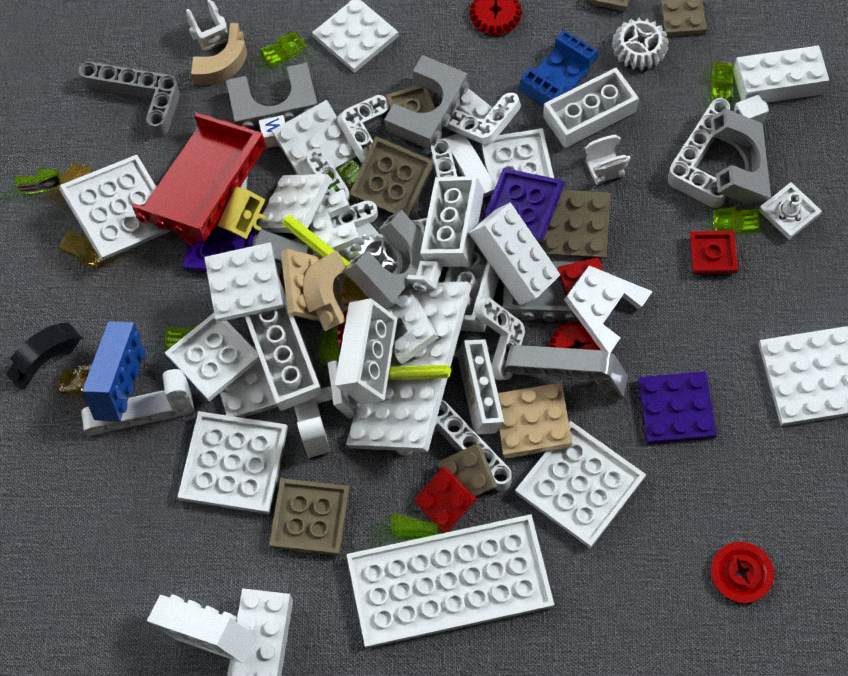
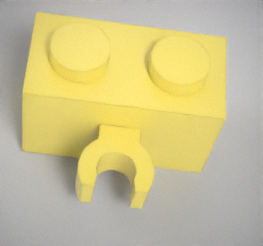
[217,186,266,239]

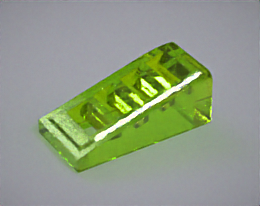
[391,513,439,537]

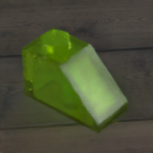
[318,325,341,372]

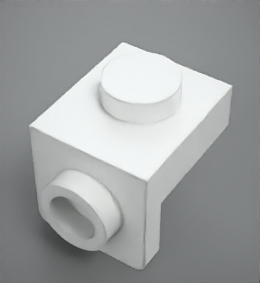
[407,261,443,291]

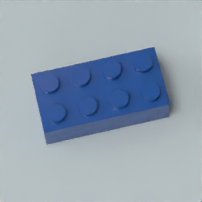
[82,321,146,422]

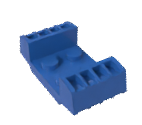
[518,30,598,106]

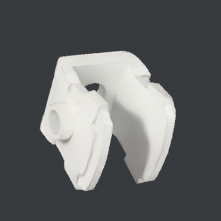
[186,0,229,51]
[585,135,630,185]

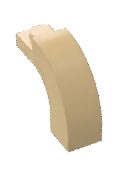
[191,23,247,86]
[303,251,346,331]

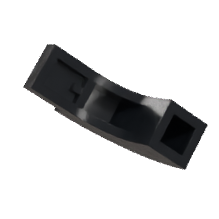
[6,322,82,390]

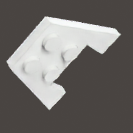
[564,266,653,352]

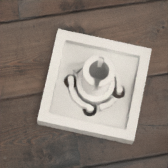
[759,182,822,240]
[316,361,359,419]

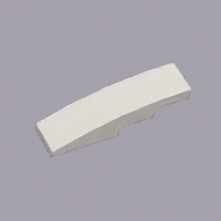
[444,133,495,198]

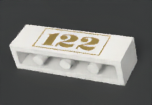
[457,339,504,435]

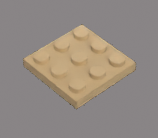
[281,248,343,321]
[498,382,573,459]

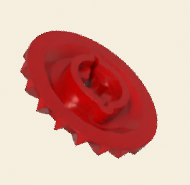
[469,0,522,35]
[548,320,601,350]
[711,542,774,604]

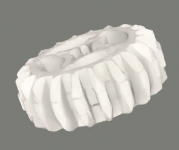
[612,17,668,71]
[347,232,400,274]

